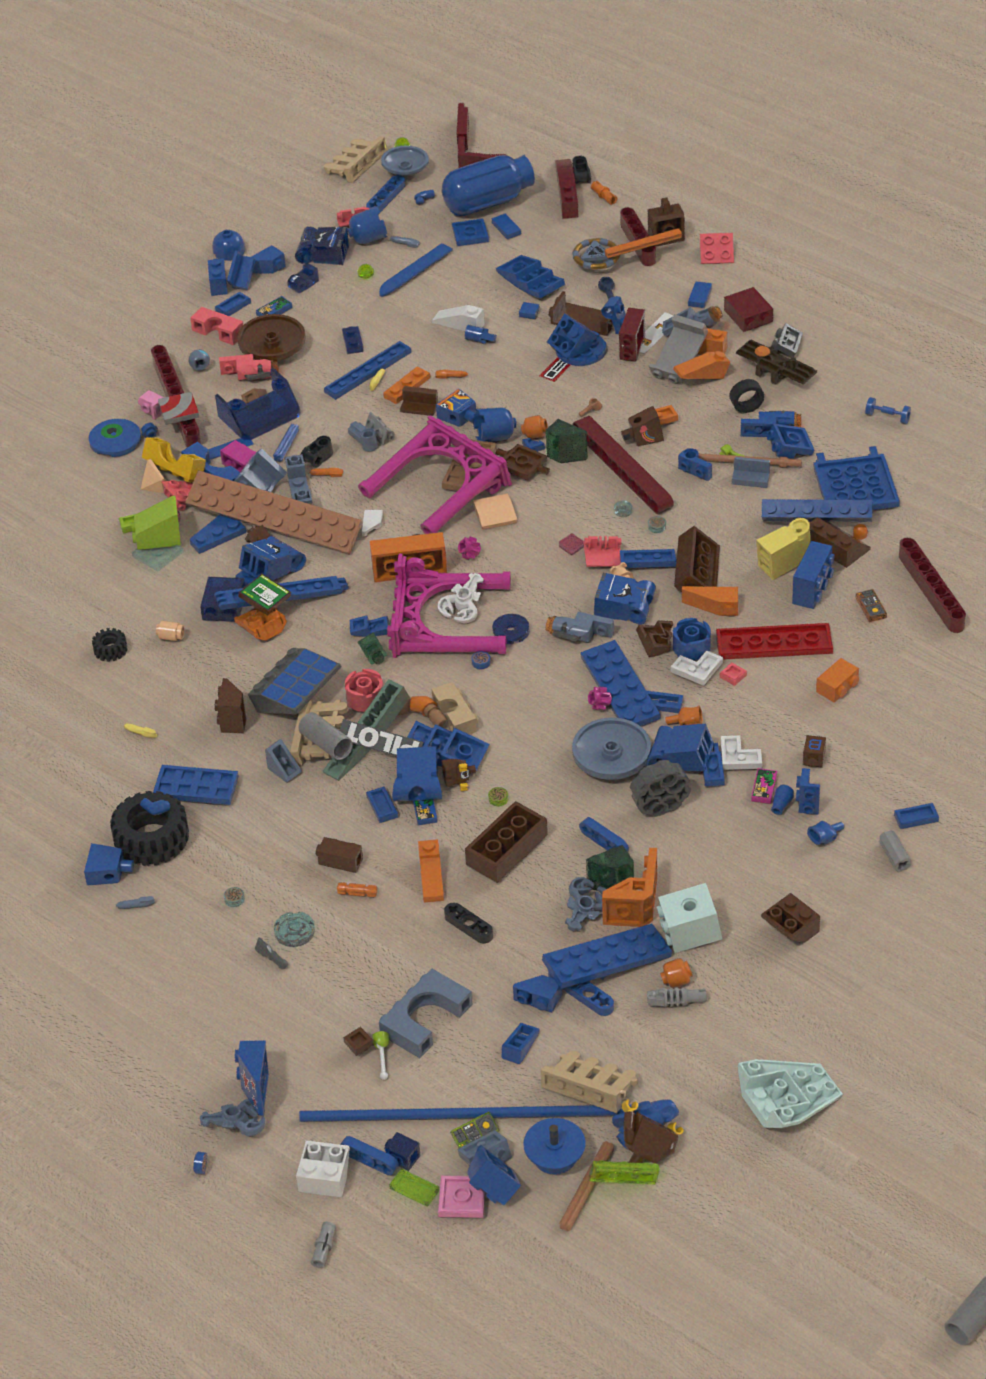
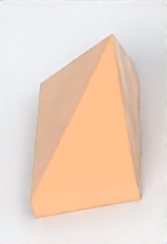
[141,459,165,493]

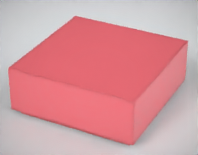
[720,662,747,686]

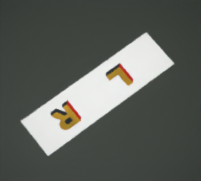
[640,312,673,354]

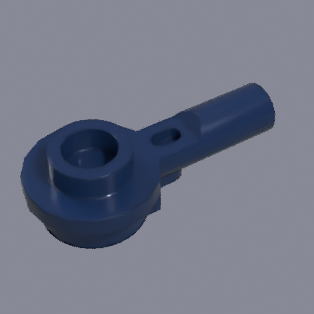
[598,277,615,300]

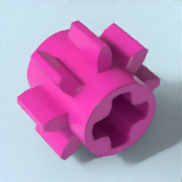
[458,536,481,560]
[588,687,612,710]

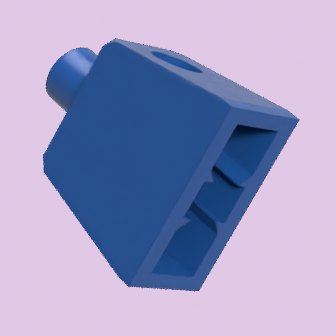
[84,843,134,886]

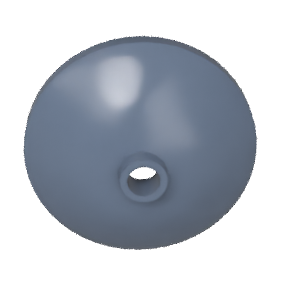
[381,146,429,176]

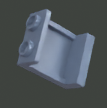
[234,448,287,492]

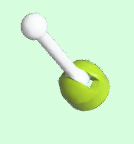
[372,1031,389,1080]

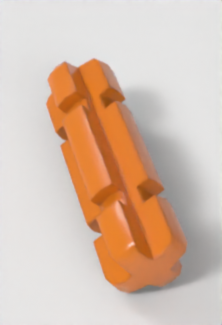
[337,882,377,897]

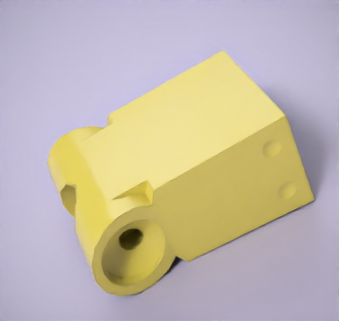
[756,518,810,580]

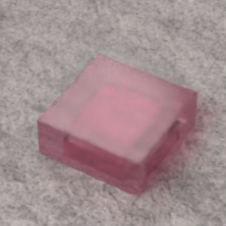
[559,533,584,556]

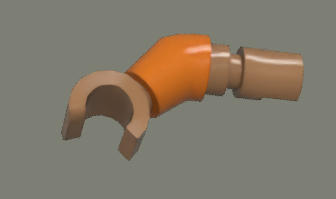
[398,696,447,727]

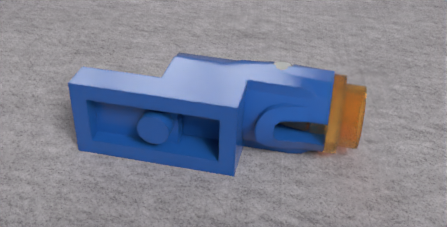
[740,410,801,437]

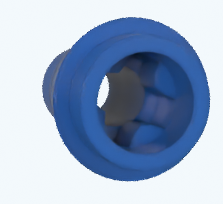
[771,784,794,815]

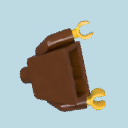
[622,1099,684,1170]

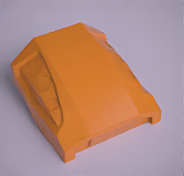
[234,608,287,641]

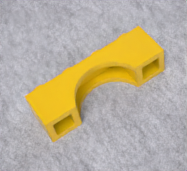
[141,437,206,482]

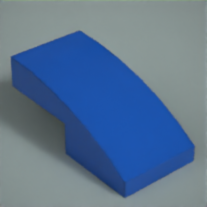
[349,615,390,637]

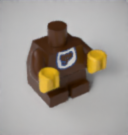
[442,759,476,791]

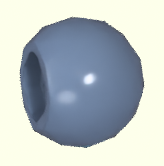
[188,349,210,371]

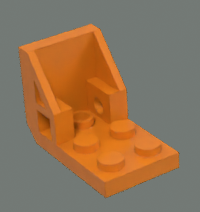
[602,847,658,927]

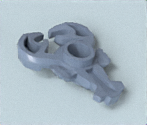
[565,877,606,932]
[200,1099,266,1136]

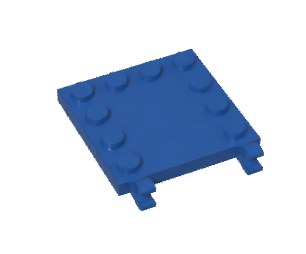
[813,446,900,510]

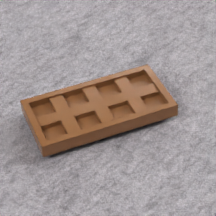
[442,439,497,491]

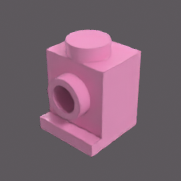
[138,390,164,420]

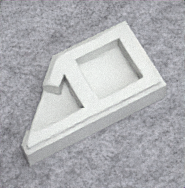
[362,510,383,537]

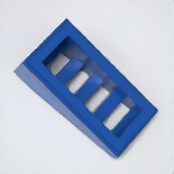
[502,1023,540,1064]

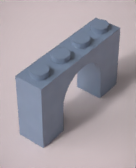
[379,969,473,1059]

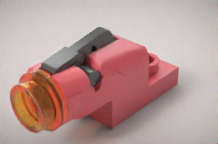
[219,354,279,380]

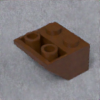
[214,678,247,734]
[761,893,820,943]

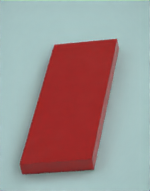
[716,623,833,660]

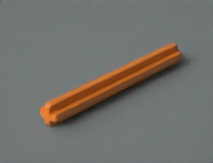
[605,229,682,258]

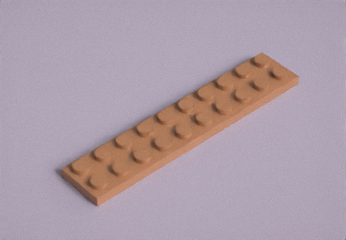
[185,470,363,555]

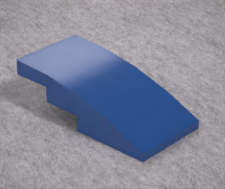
[496,255,565,298]
[407,721,490,770]

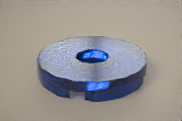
[492,613,530,644]

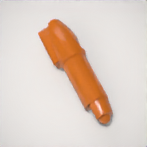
[435,369,468,379]
[309,468,343,477]

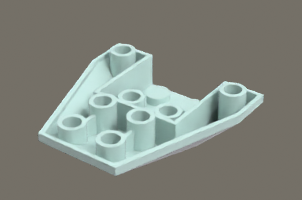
[737,1059,843,1128]

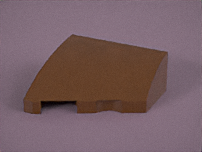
[636,620,673,657]

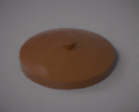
[237,314,306,361]

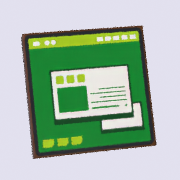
[238,574,291,615]

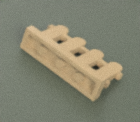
[324,136,388,183]
[290,700,348,766]
[541,1051,638,1113]

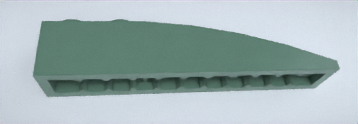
[323,679,410,781]

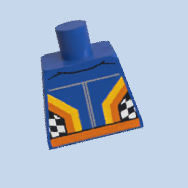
[436,388,476,427]

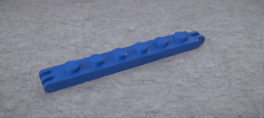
[214,576,349,610]

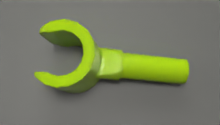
[719,444,744,456]

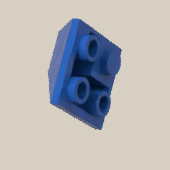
[547,314,597,359]

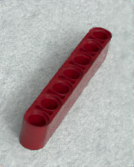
[899,537,966,633]

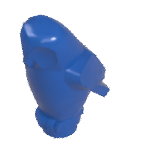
[612,1099,679,1150]

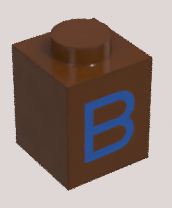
[803,735,826,768]

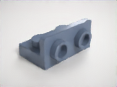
[457,1130,512,1166]

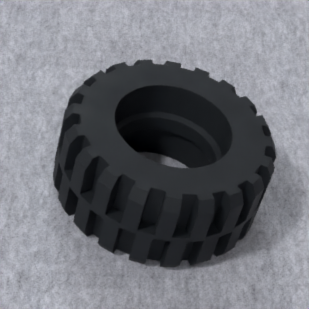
[110,791,189,866]

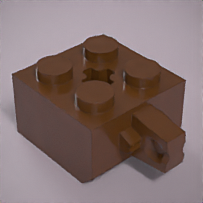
[648,198,685,247]

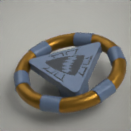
[572,238,620,270]

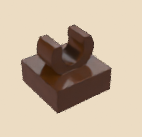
[343,1027,374,1056]

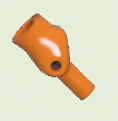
[665,706,703,726]

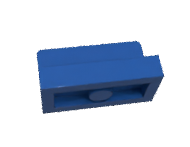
[227,251,256,290]

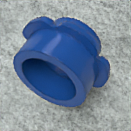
[141,423,158,438]

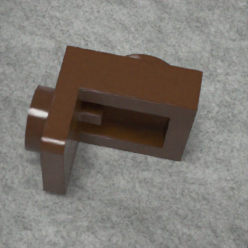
[245,525,271,543]

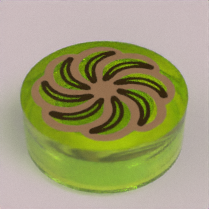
[488,787,508,806]

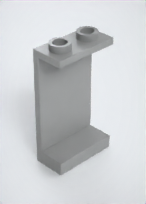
[649,314,708,384]

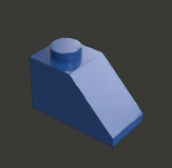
[251,245,286,274]

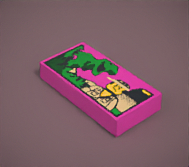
[751,768,777,804]

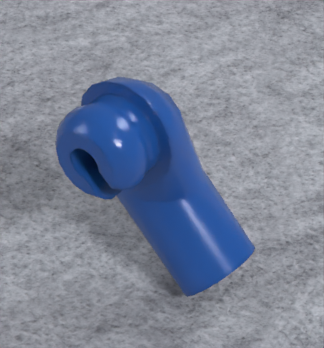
[414,189,435,205]
[140,798,170,815]

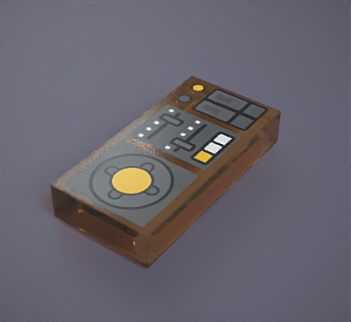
[855,589,887,622]

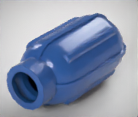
[441,155,535,216]

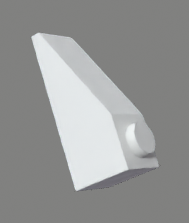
[432,305,485,331]

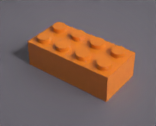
[370,532,447,582]

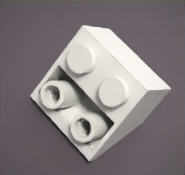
[296,1140,350,1198]

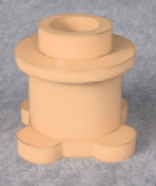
[610,562,633,579]

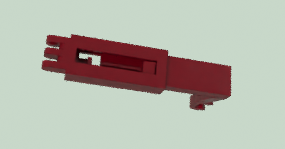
[456,103,508,168]

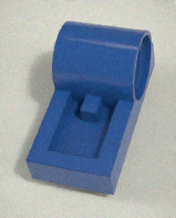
[601,296,626,334]
[678,448,712,481]

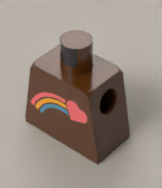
[621,406,664,446]

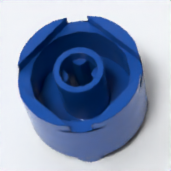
[673,618,711,660]

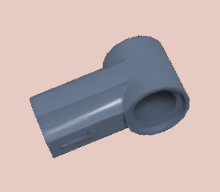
[348,421,378,452]

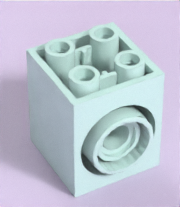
[656,883,722,953]

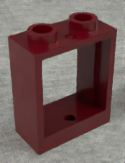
[619,307,645,362]

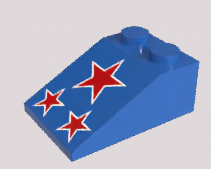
[235,1040,269,1116]

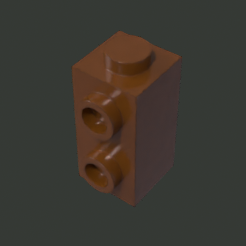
[315,837,363,873]

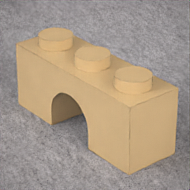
[431,682,478,735]

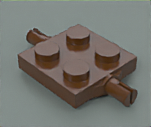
[495,444,550,481]

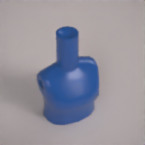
[807,821,844,845]

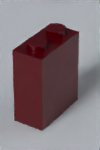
[724,287,774,332]

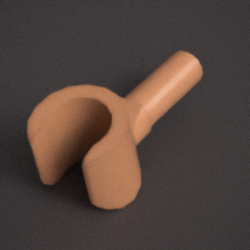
[579,398,602,416]

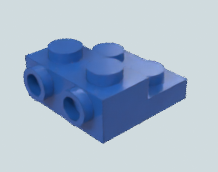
[767,423,815,459]

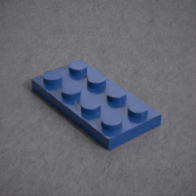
[153,765,239,805]

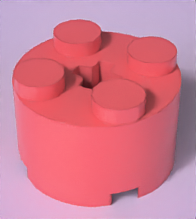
[345,669,383,712]

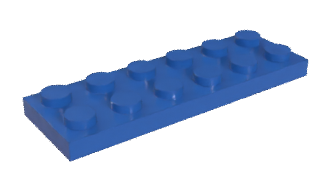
[580,640,661,726]
[542,924,672,989]

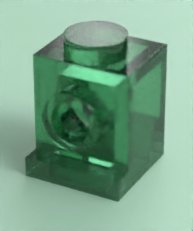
[358,632,387,665]

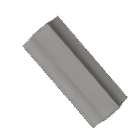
[879,830,911,872]

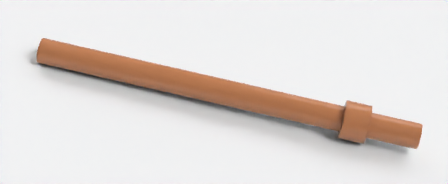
[699,453,802,468]

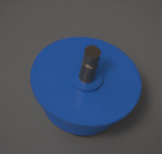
[523,1118,586,1174]

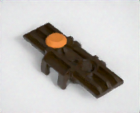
[736,340,817,384]

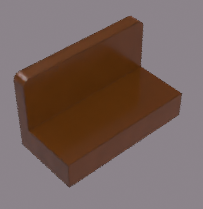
[400,386,438,416]

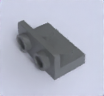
[771,323,803,357]

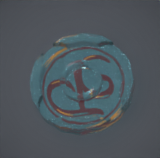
[274,912,315,947]

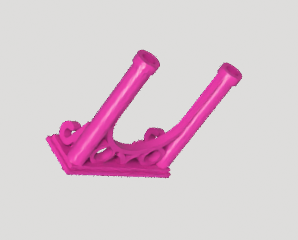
[358,415,512,534]
[387,554,511,658]

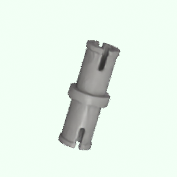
[311,1222,336,1268]

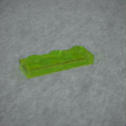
[589,1160,660,1185]

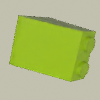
[131,496,181,550]

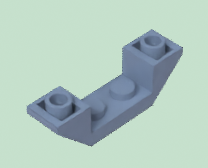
[285,454,312,505]

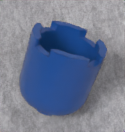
[347,206,387,245]
[473,407,516,442]

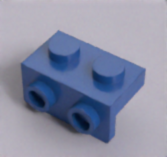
[796,768,820,815]

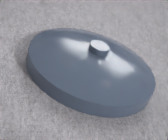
[572,718,651,780]

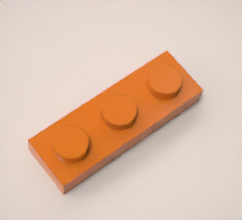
[383,366,430,404]

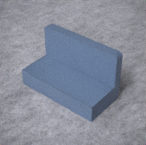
[732,457,770,488]

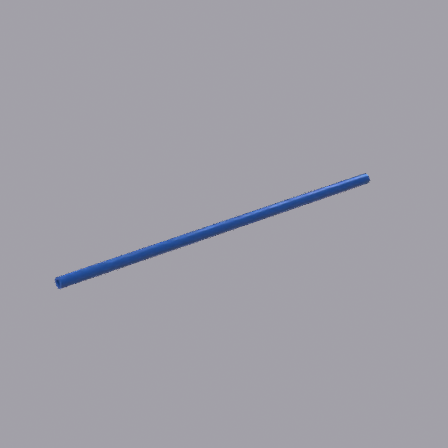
[299,1104,632,1122]

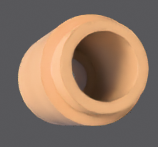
[156,621,184,641]

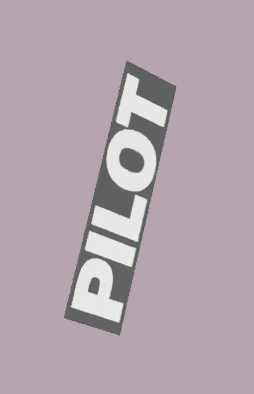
[339,719,423,756]

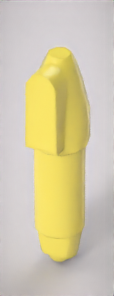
[369,369,385,391]
[124,723,157,738]

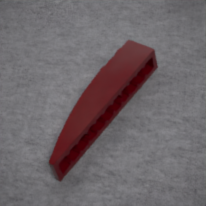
[555,159,578,219]

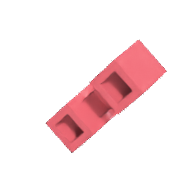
[190,307,243,345]

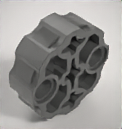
[630,760,691,817]

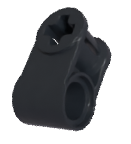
[572,156,591,184]
[300,436,333,468]

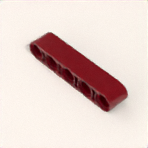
[620,207,656,266]

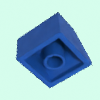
[467,1145,521,1206]

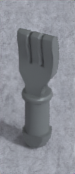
[255,937,288,969]

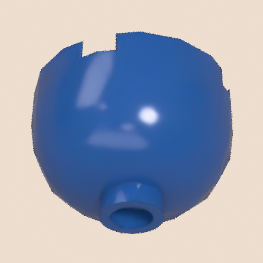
[212,230,245,261]

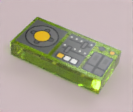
[450,1112,500,1148]

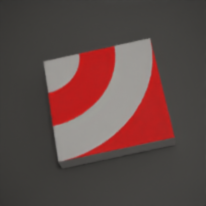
[158,392,199,425]

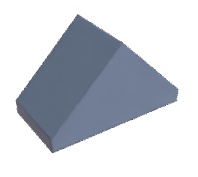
[265,739,302,782]

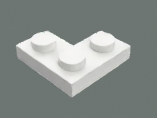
[671,651,723,686]
[721,735,762,770]

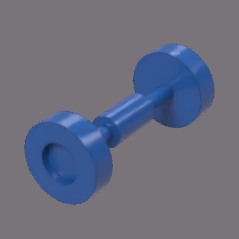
[865,397,911,424]

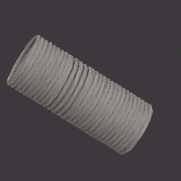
[299,712,353,760]
[944,1277,986,1345]

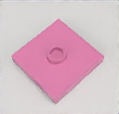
[438,1176,485,1218]

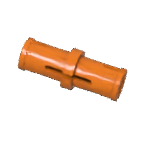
[591,181,617,205]

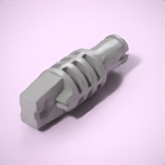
[647,987,706,1007]

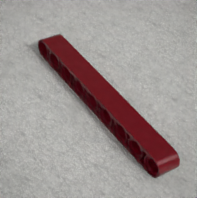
[151,345,201,448]
[573,416,674,514]

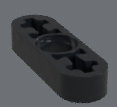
[444,903,493,944]

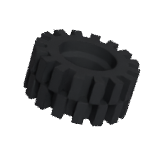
[92,628,127,662]

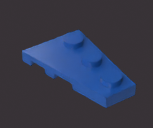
[190,515,246,554]

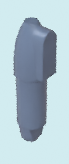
[390,236,420,248]
[116,896,155,909]

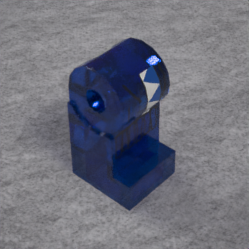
[287,263,319,293]

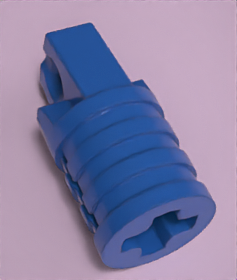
[465,324,497,344]

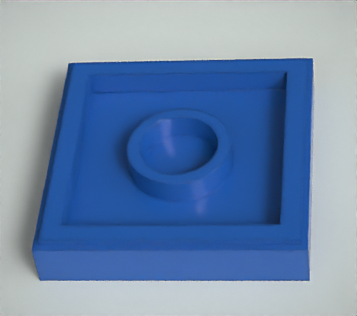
[452,218,489,246]

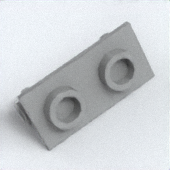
[365,412,395,445]

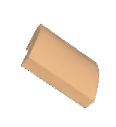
[473,493,517,530]

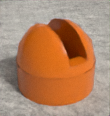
[853,523,868,540]

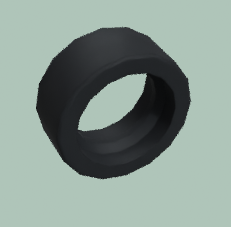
[729,379,764,413]

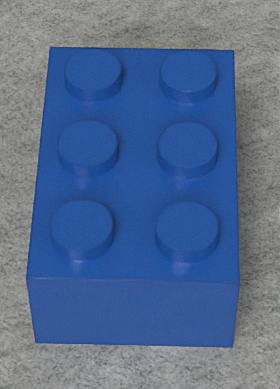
[792,541,835,609]

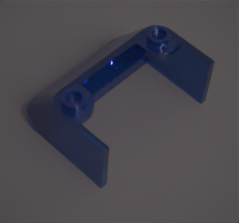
[215,368,301,440]

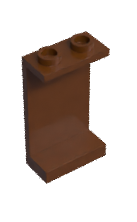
[548,291,613,336]

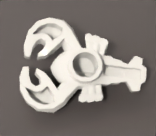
[438,573,484,624]

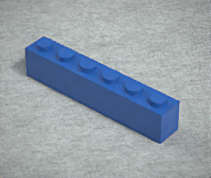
[761,499,873,522]

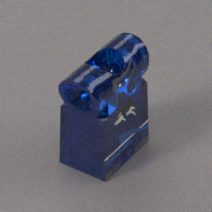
[295,226,350,265]

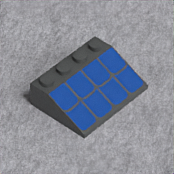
[247,648,342,714]

